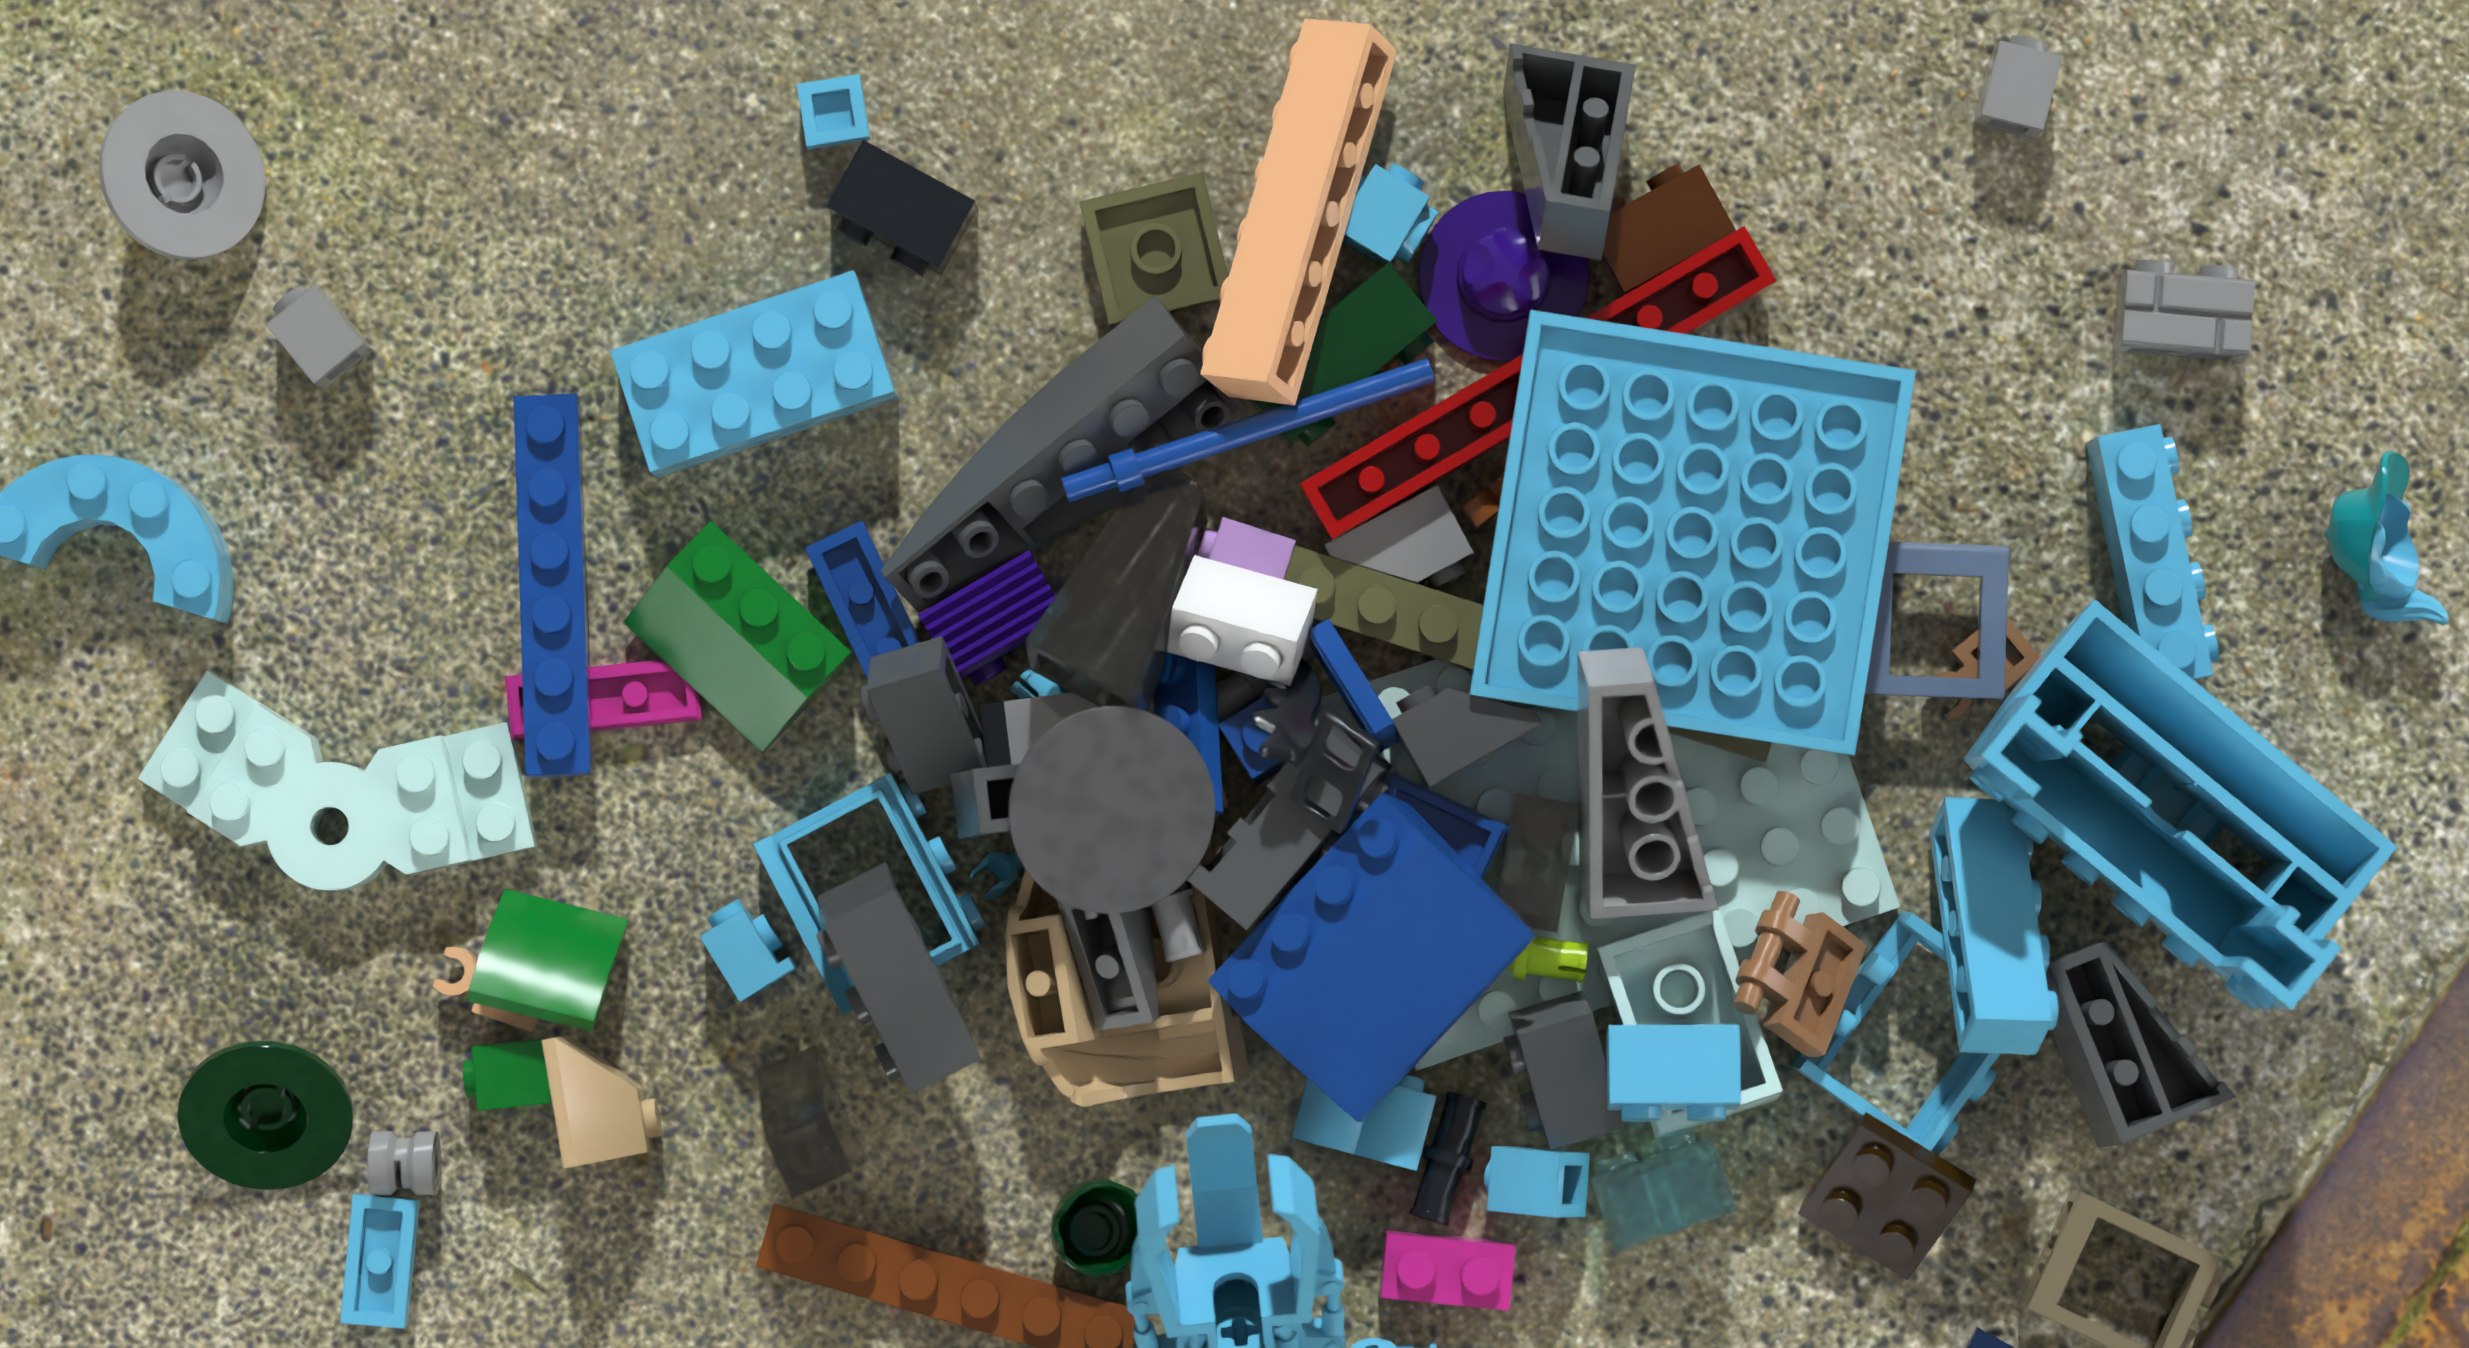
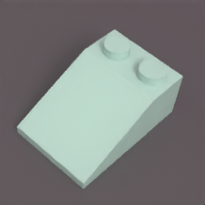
[1597,908,1783,1139]

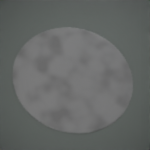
[1009,706,1215,914]

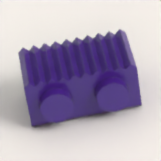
[918,551,1069,687]

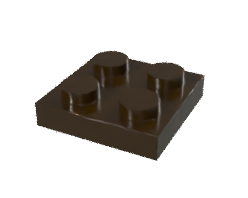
[1798,1112,1976,1280]

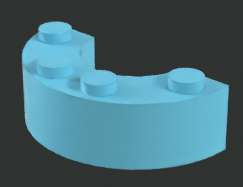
[0,454,234,624]

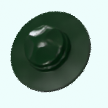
[178,1041,353,1190]

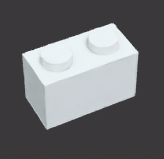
[1167,555,1318,686]

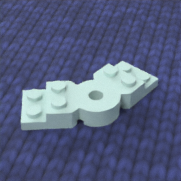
[138,671,538,891]

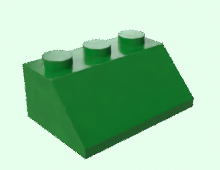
[623,520,851,754]

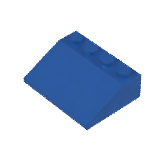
[1207,793,1537,1122]

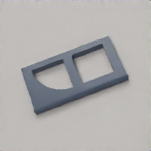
[1865,541,2011,700]

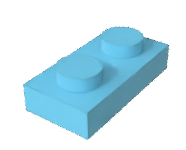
[340,1193,420,1329]

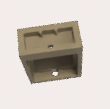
[2018,1188,2223,1348]

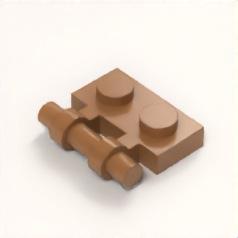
[1732,891,1867,1058]

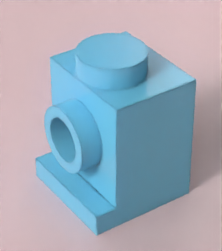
[699,899,799,1002]

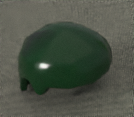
[1050,1179,1138,1278]

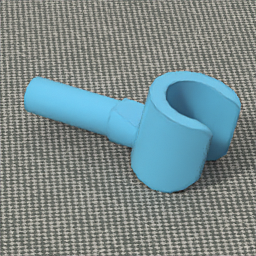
[970,851,1024,900]

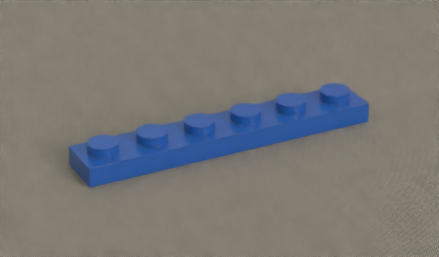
[513,393,593,778]

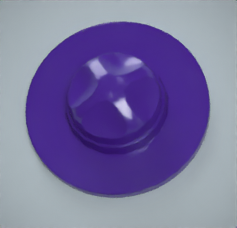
[1418,191,1589,361]

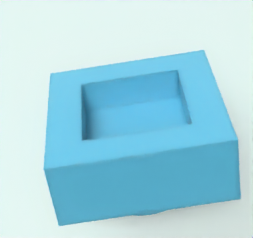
[797,74,871,150]

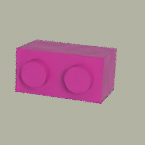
[1378,1229,1516,1311]

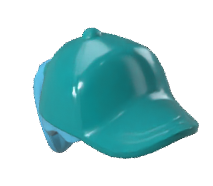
[2324,451,2449,625]

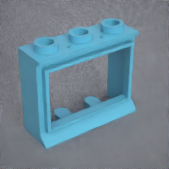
[753,772,987,1016]
[1789,910,2000,1155]

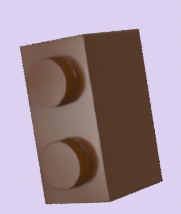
[1598,163,1736,298]

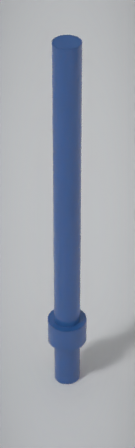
[1061,358,1435,502]

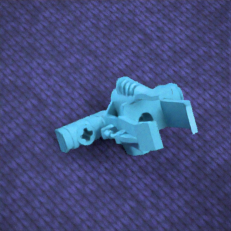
[1125,1113,1437,1348]

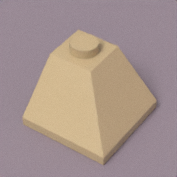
[542,1035,662,1169]

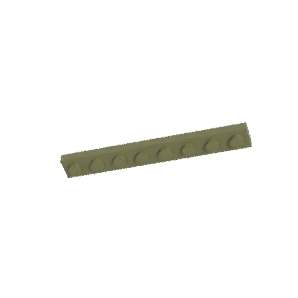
[1284,545,1772,763]

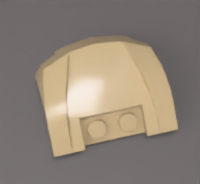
[1005,839,1250,1107]

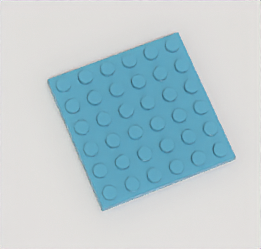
[1469,310,1916,755]

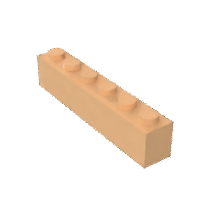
[1200,19,1398,405]

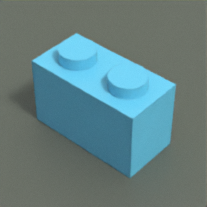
[1606,1025,1741,1122]

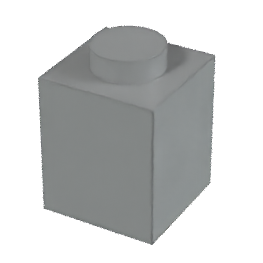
[1973,35,2062,139]
[265,284,373,390]

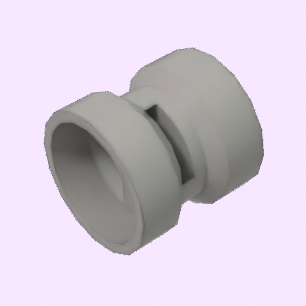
[367,1131,441,1195]

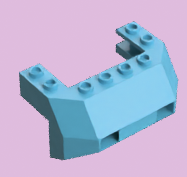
[1963,599,2397,1011]

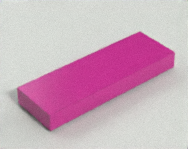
[505,659,703,740]

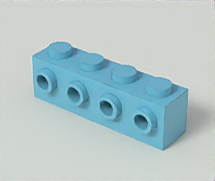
[2086,424,2219,680]
[1929,797,2058,1055]

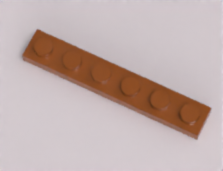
[756,1203,1135,1348]

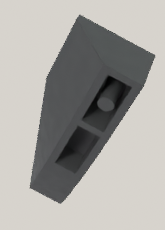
[880,295,1248,613]

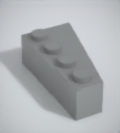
[1578,647,1719,919]

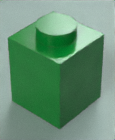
[463,1038,552,1111]

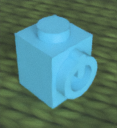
[1342,163,1439,266]

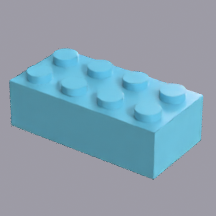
[610,270,899,478]

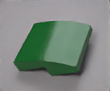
[467,889,629,1032]

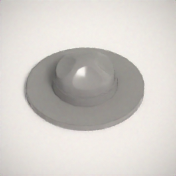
[99,91,266,260]

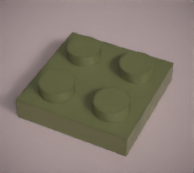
[1079,172,1228,328]

